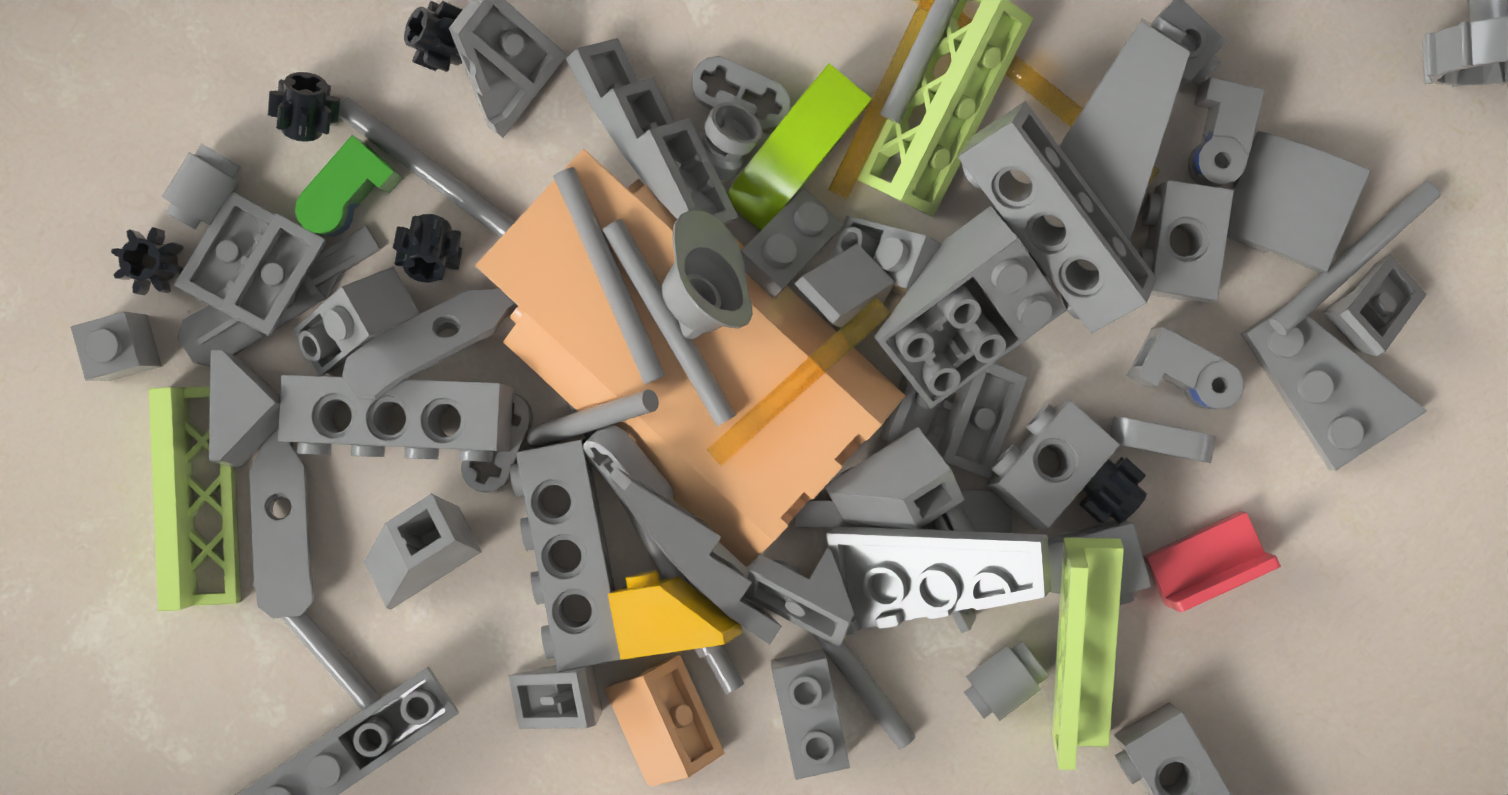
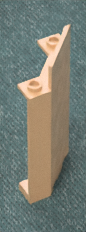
[475,148,906,567]

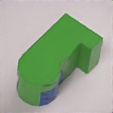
[295,135,404,237]

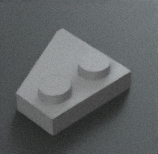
[449,0,567,138]

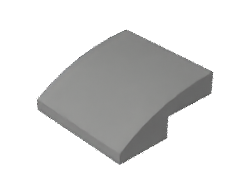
[1227,131,1371,273]
[174,191,326,337]
[879,363,1028,479]

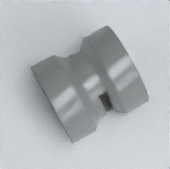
[698,102,762,181]

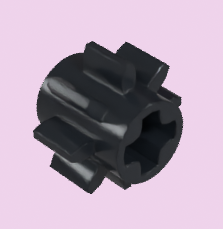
[404,1,463,72]
[268,72,340,142]
[392,214,462,283]
[111,227,184,295]
[1079,457,1147,524]

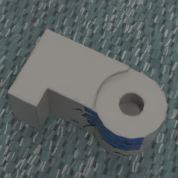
[1188,77,1265,187]
[1126,327,1244,409]

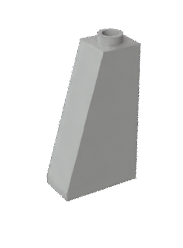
[1059,16,1190,241]

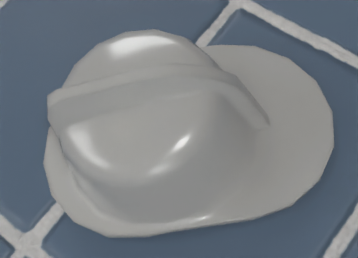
[662,209,753,339]

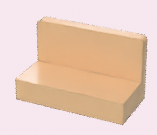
[605,654,725,786]

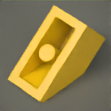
[608,570,742,660]

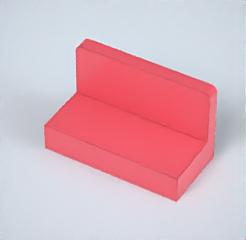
[1143,511,1281,612]

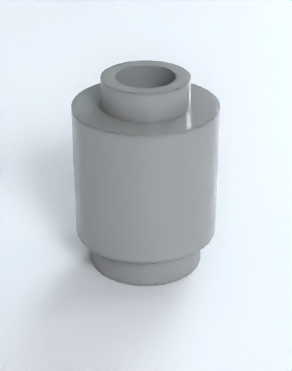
[162,143,241,229]
[964,641,1049,721]

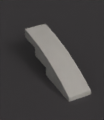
[566,38,738,224]
[609,466,782,645]

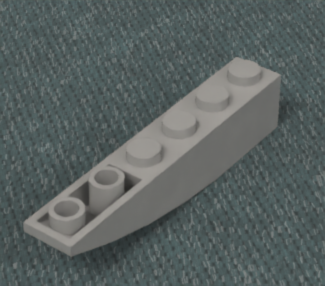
[235,666,459,795]

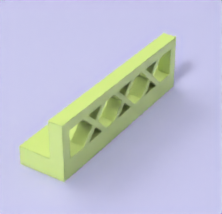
[857,0,1033,217]
[149,386,241,611]
[1052,538,1124,770]

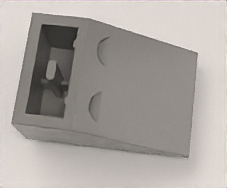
[875,206,1067,409]

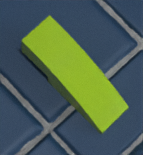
[727,63,872,231]

